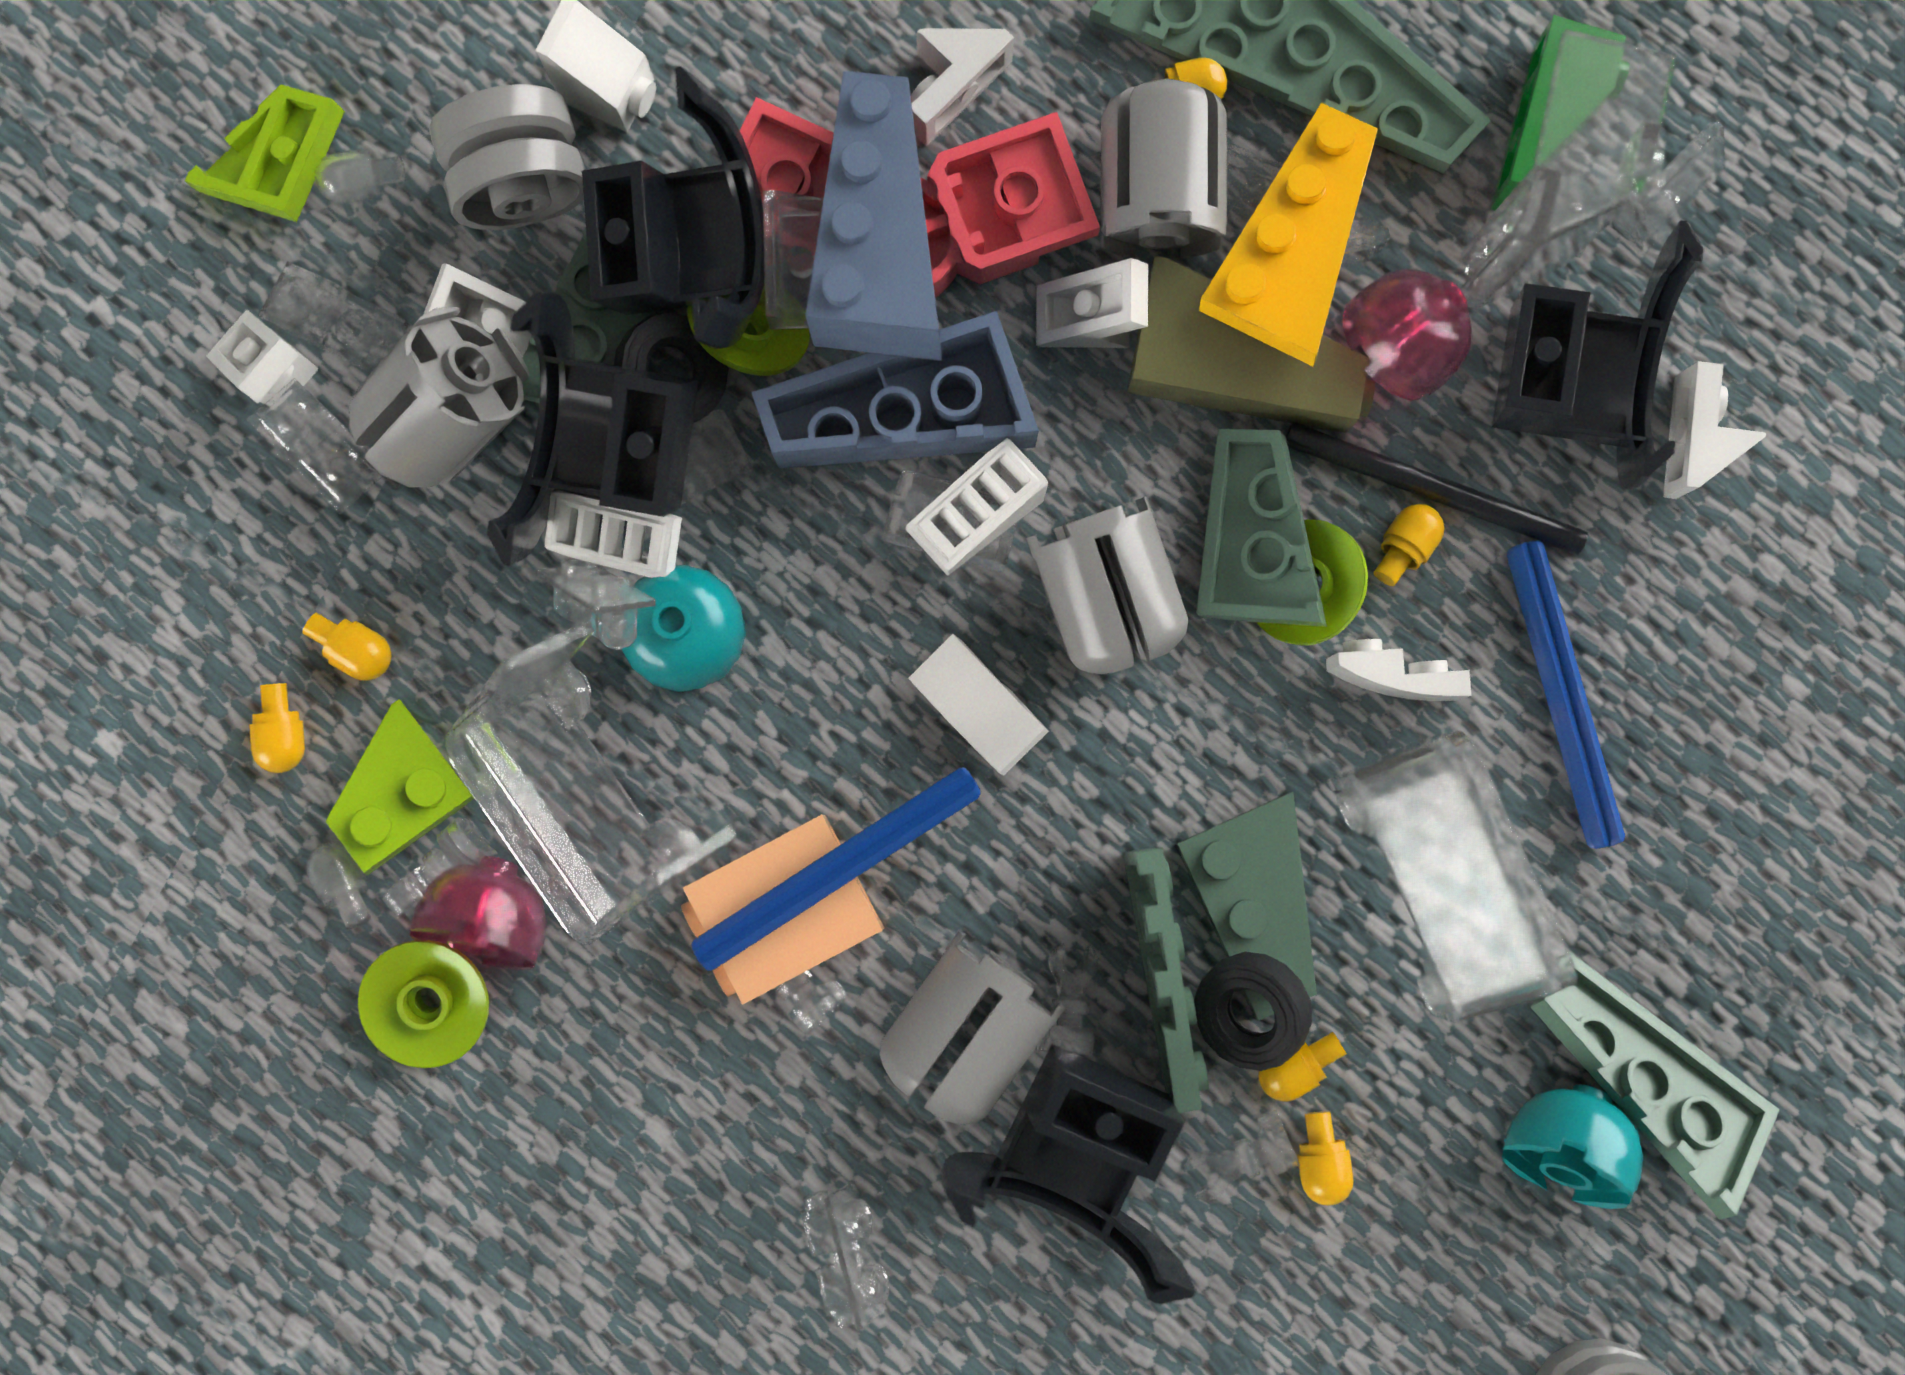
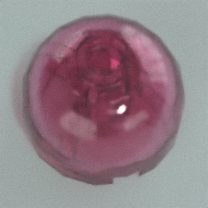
[1342,269,1472,401]
[409,856,547,970]

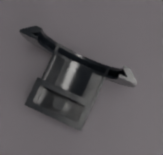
[582,66,767,349]
[1492,220,1704,490]
[487,292,699,566]
[941,1044,1196,1305]

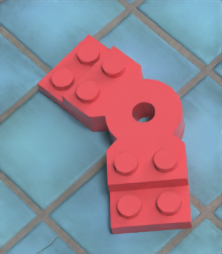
[740,97,1100,298]

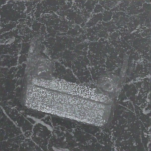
[1451,30,1676,309]
[445,620,737,945]
[1325,730,1577,1023]

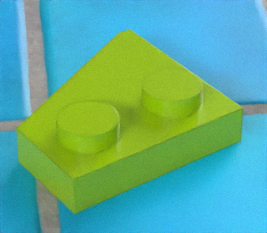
[185,84,345,222]
[325,699,474,876]

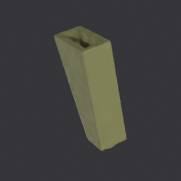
[1127,256,1375,433]

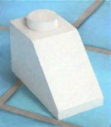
[536,0,656,132]

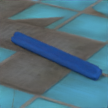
[1507,541,1625,849]
[691,768,981,971]

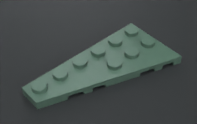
[1089,0,1491,174]

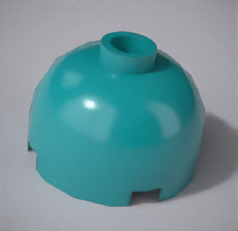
[617,565,746,692]
[1502,1084,1643,1209]

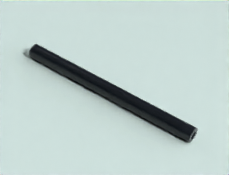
[1286,422,1588,555]

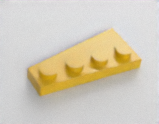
[1199,103,1378,367]

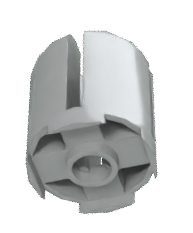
[1100,79,1227,258]
[349,308,529,487]
[1026,496,1188,674]
[880,930,1065,1124]

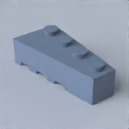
[805,71,942,361]
[751,311,1039,469]

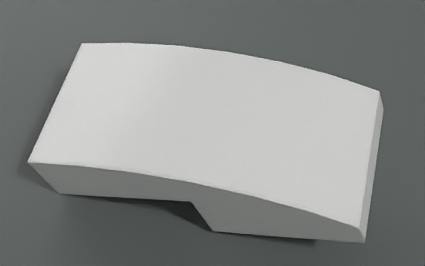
[908,634,1049,776]
[1326,639,1472,701]

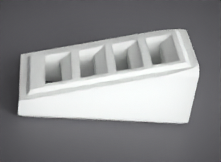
[906,438,1048,576]
[545,489,682,578]

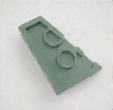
[1196,429,1327,627]
[1175,792,1317,1021]

